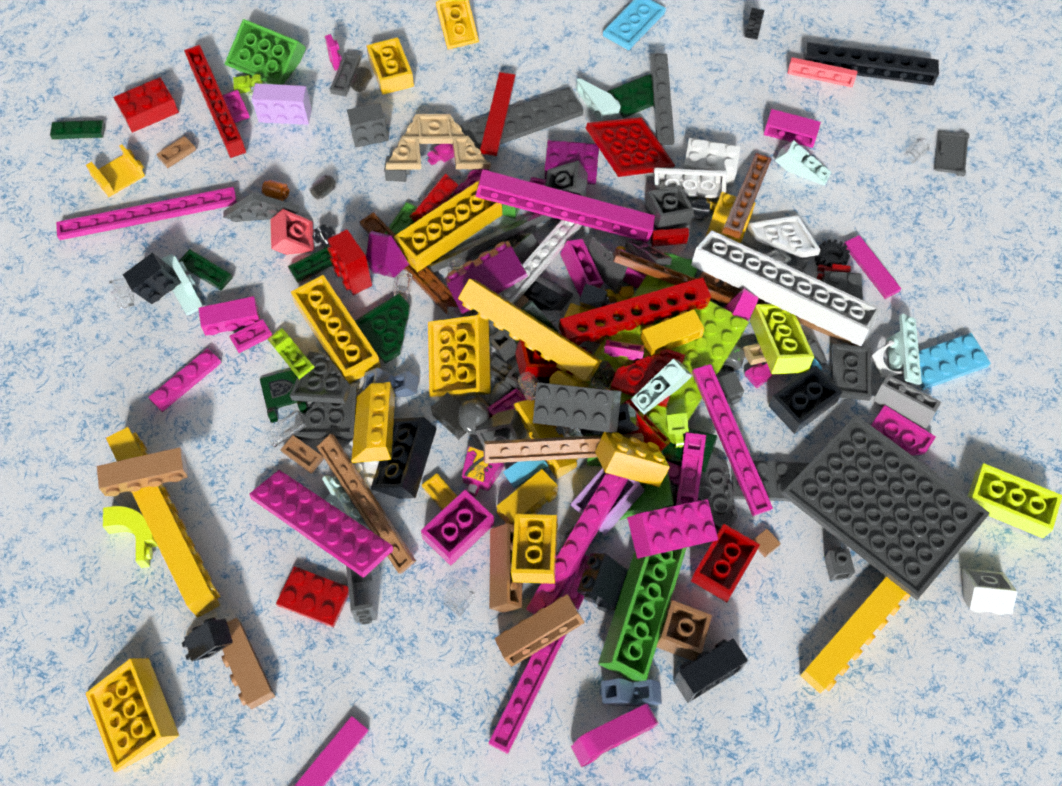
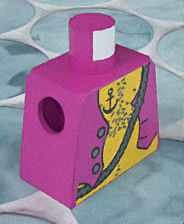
[462,446,504,497]

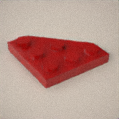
[610,349,685,408]

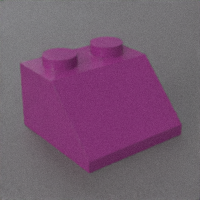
[366,231,409,278]

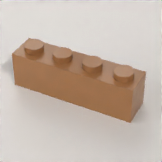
[97,447,188,496]
[489,523,522,613]
[494,594,585,667]
[221,617,275,710]

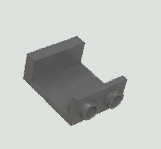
[346,566,377,625]

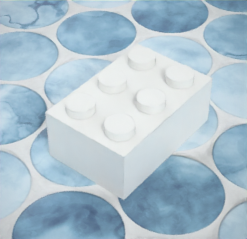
[683,138,741,186]

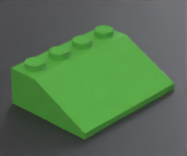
[224,19,306,85]

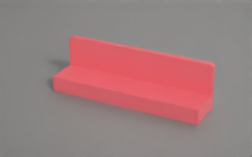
[787,57,857,87]

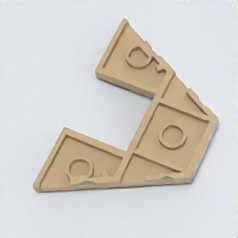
[386,114,491,170]

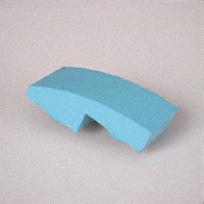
[503,460,549,488]

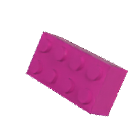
[627,499,718,559]

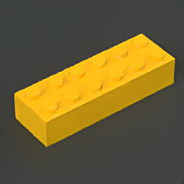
[394,181,502,272]
[291,275,381,383]

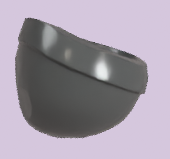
[458,399,490,435]

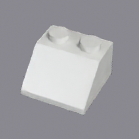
[962,568,1018,615]

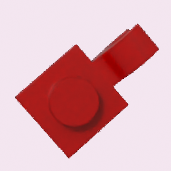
[817,264,851,280]

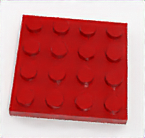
[585,117,675,177]

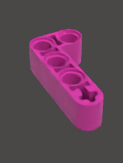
[571,704,659,767]

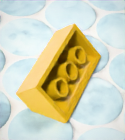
[351,382,395,463]
[514,398,578,479]

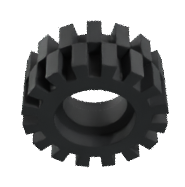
[745,8,764,40]
[814,239,850,267]

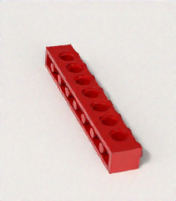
[184,45,246,158]
[559,277,711,346]

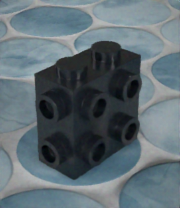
[577,553,628,612]

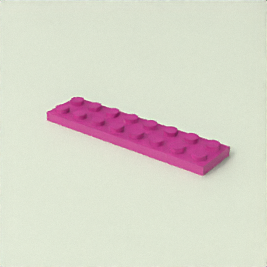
[249,470,393,578]

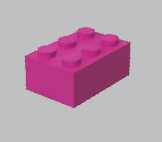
[421,490,494,566]

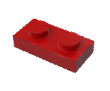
[651,228,689,247]

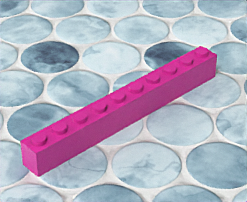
[475,169,655,243]

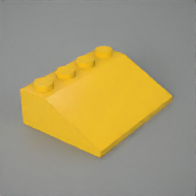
[428,315,491,397]
[85,658,180,772]

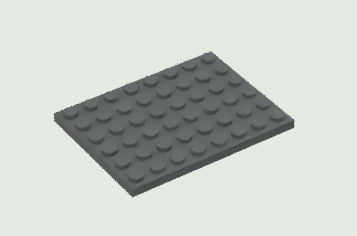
[782,415,990,600]

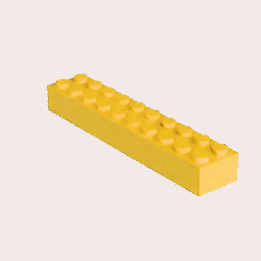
[106,427,221,618]

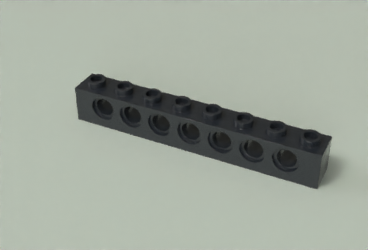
[803,42,939,86]

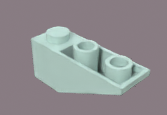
[775,140,831,185]
[631,359,693,414]

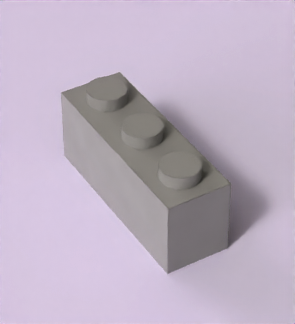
[873,375,941,428]

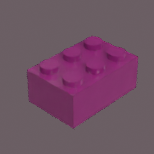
[544,140,599,185]

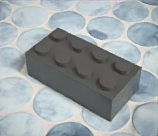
[533,383,621,432]

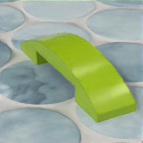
[267,328,315,379]

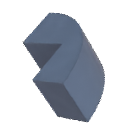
[363,368,419,397]
[601,678,662,707]

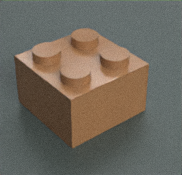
[657,600,712,661]

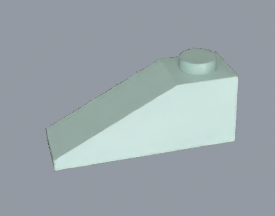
[576,78,620,121]

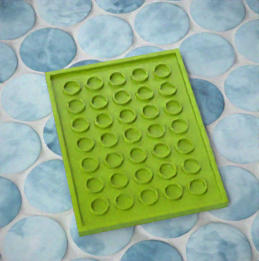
[584,274,749,444]

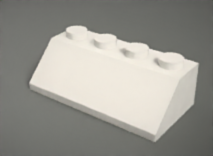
[654,168,728,198]

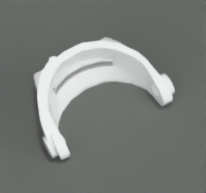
[871,340,904,377]

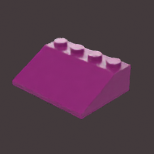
[445,241,528,315]

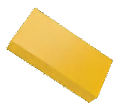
[421,473,457,510]

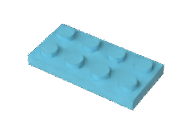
[603,0,666,50]
[919,333,991,390]

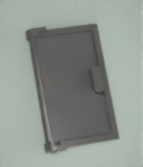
[934,131,970,176]
[588,237,627,294]

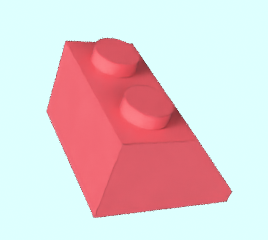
[270,209,314,255]

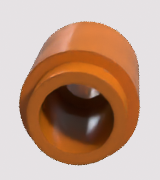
[261,180,289,201]

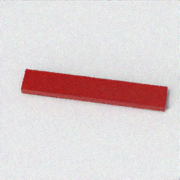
[480,72,516,156]

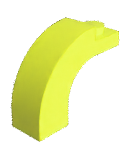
[103,506,158,568]

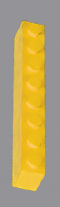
[458,279,602,382]
[800,577,910,694]

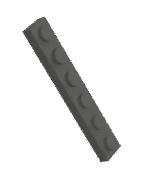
[650,54,675,145]

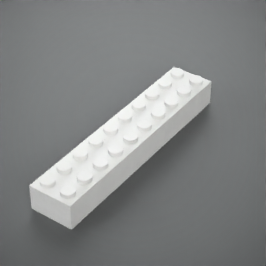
[691,230,881,346]

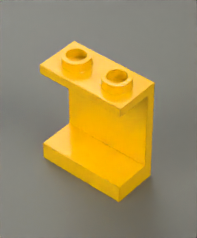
[86,144,145,197]

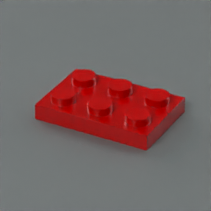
[276,566,349,628]

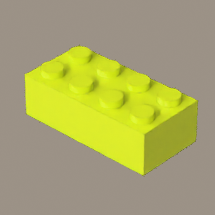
[750,304,814,374]
[968,463,1062,538]

